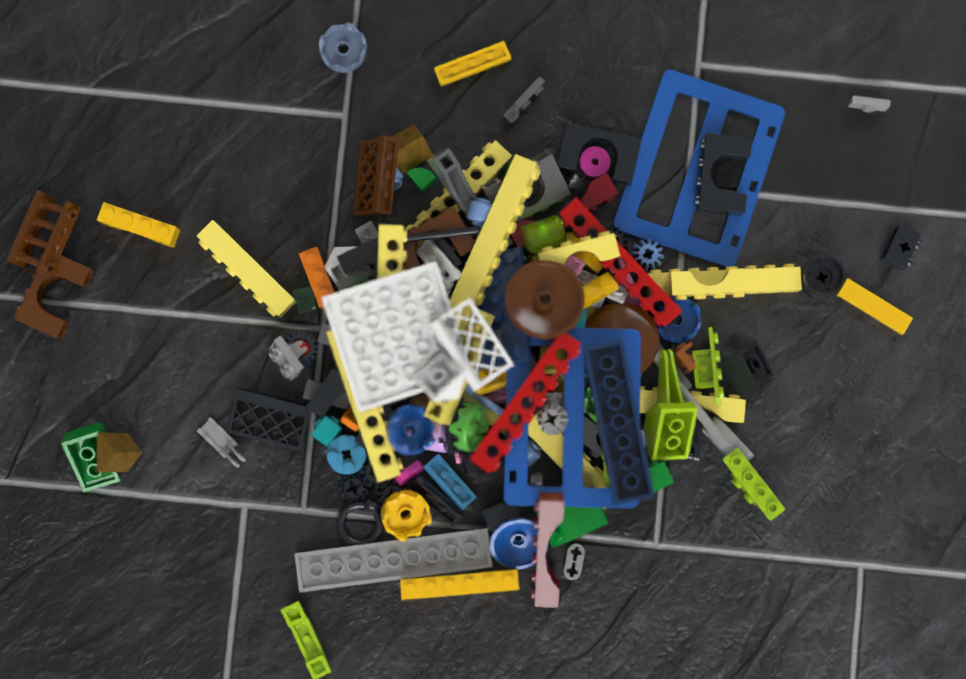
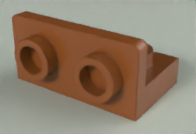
[672,342,696,375]

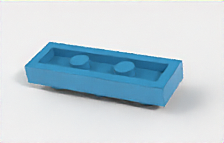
[424,454,477,510]

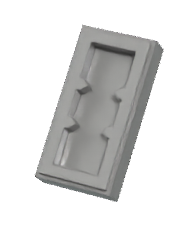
[847,95,890,112]

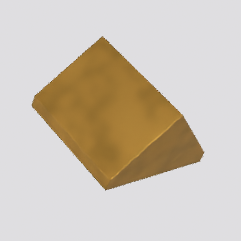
[392,124,433,174]
[97,433,142,473]

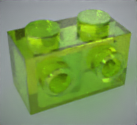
[521,215,567,253]

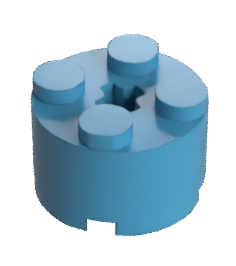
[327,435,367,474]

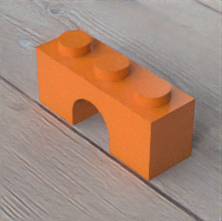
[299,247,335,309]

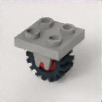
[268,331,318,381]

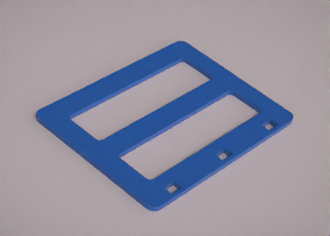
[613,70,785,267]
[504,328,641,508]

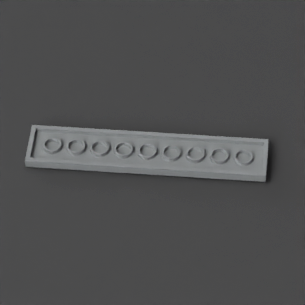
[295,528,492,592]

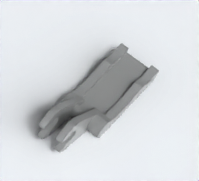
[197,417,246,468]

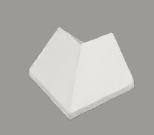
[325,246,374,292]
[413,352,465,402]

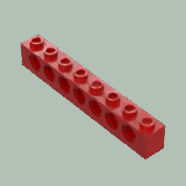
[559,198,682,327]
[470,333,581,473]

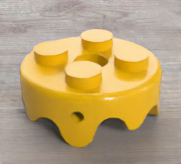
[381,490,431,541]

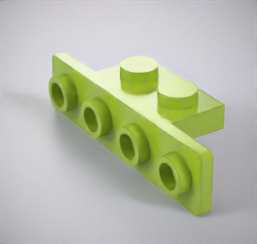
[692,327,724,405]
[723,448,785,521]

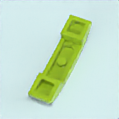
[281,601,331,679]

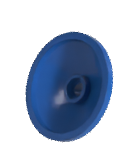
[490,518,548,569]

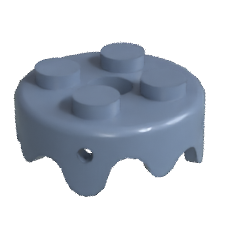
[319,23,367,73]

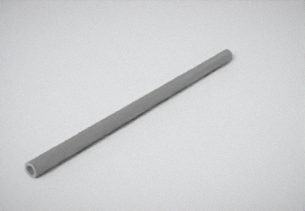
[605,297,730,450]

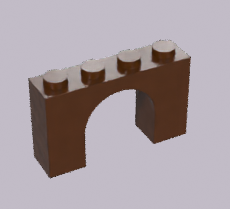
[388,207,475,271]
[15,256,95,340]

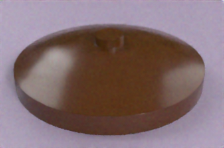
[505,260,585,339]
[585,302,659,374]

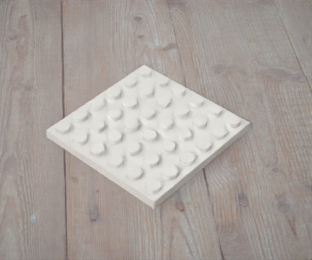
[322,261,468,412]

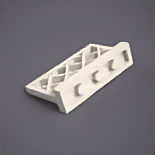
[429,298,514,392]

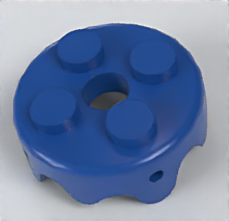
[653,296,701,344]
[386,405,436,455]

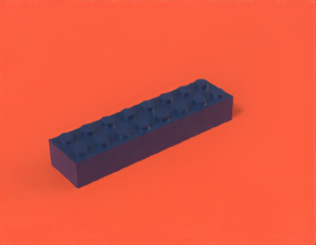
[582,340,655,505]

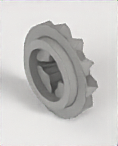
[536,404,568,435]

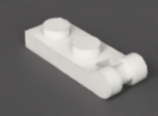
[417,240,461,290]

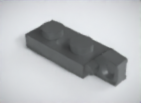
[503,77,545,123]

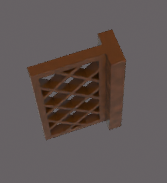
[353,135,399,216]

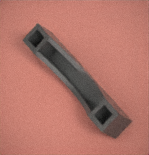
[427,148,513,247]

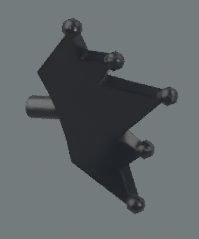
[562,172,586,200]

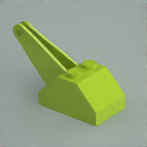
[644,349,698,461]

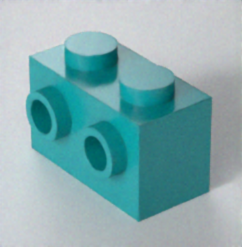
[311,416,344,447]

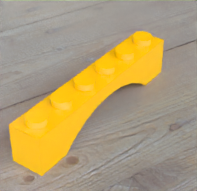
[400,569,519,600]

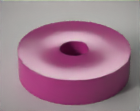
[579,147,610,178]
[396,460,424,486]

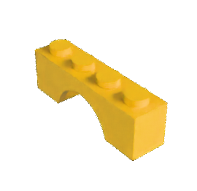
[97,202,180,248]

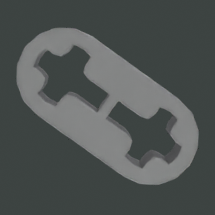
[563,543,585,580]

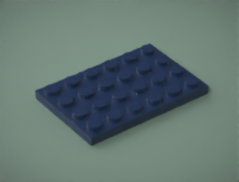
[452,247,532,371]

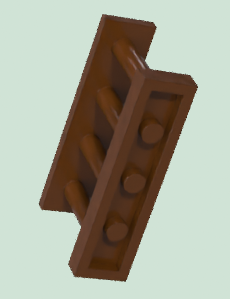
[6,190,81,278]

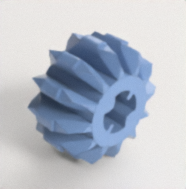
[631,239,664,272]

